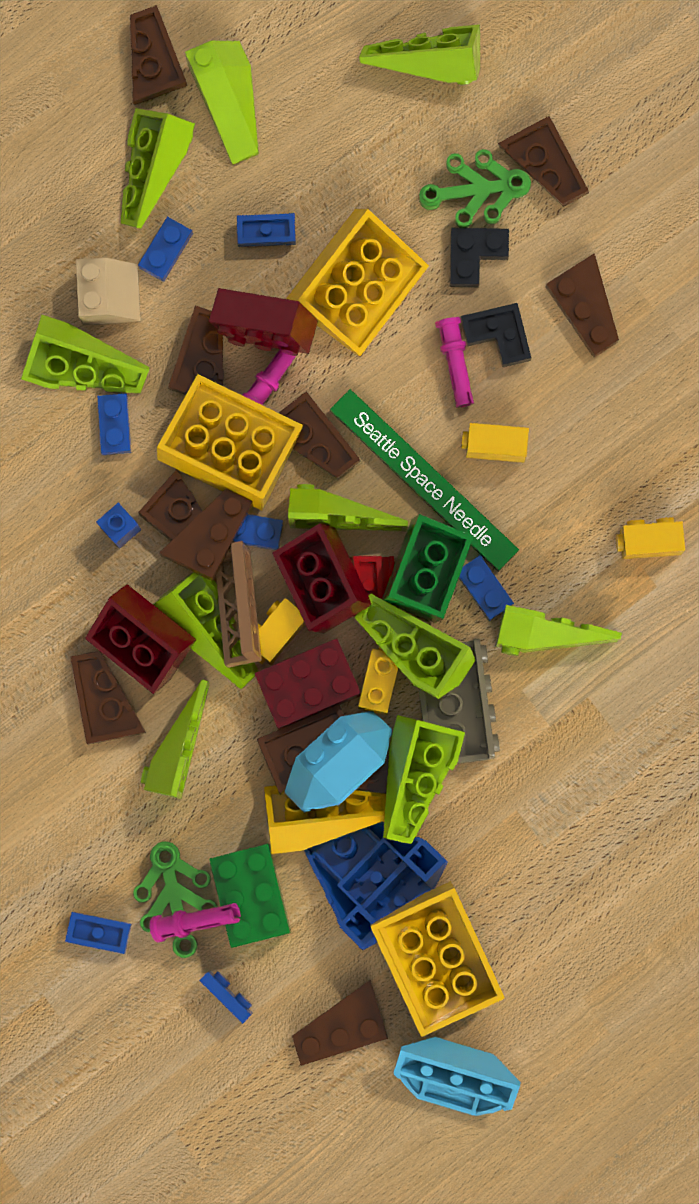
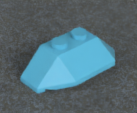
[285,711,392,813]
[393,1037,521,1116]

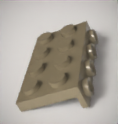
[418,639,500,764]

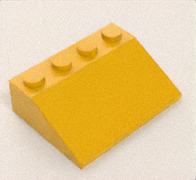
[286,209,429,356]
[157,374,303,511]
[370,881,505,1037]

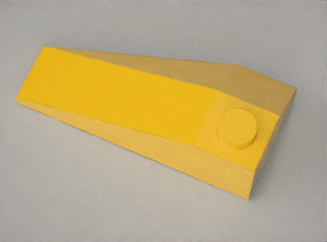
[264,786,386,854]

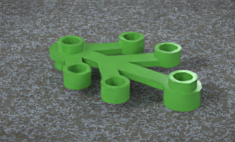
[419,149,531,228]
[133,841,217,958]

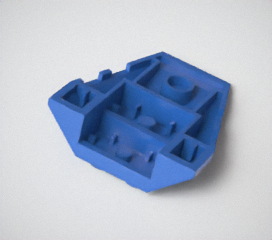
[304,822,448,950]

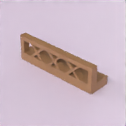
[216,541,262,668]

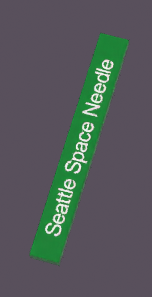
[330,389,519,572]

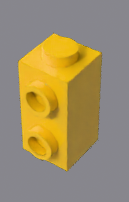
[461,423,529,463]
[616,517,685,559]
[258,598,305,665]
[358,647,398,716]

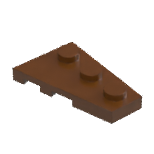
[130,5,187,105]
[138,469,202,541]
[292,980,388,1066]

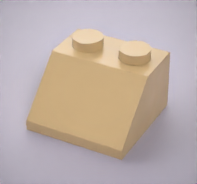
[76,258,141,325]

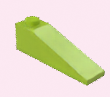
[359,24,480,85]
[185,40,259,165]
[121,108,195,229]
[21,314,150,393]
[495,605,622,656]

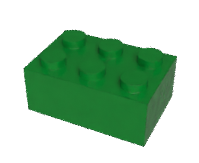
[382,514,474,623]
[209,844,291,948]

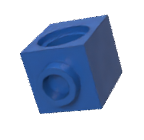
[96,502,141,549]

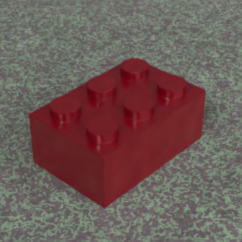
[209,288,318,356]
[272,523,372,634]
[85,584,196,694]
[254,638,361,730]

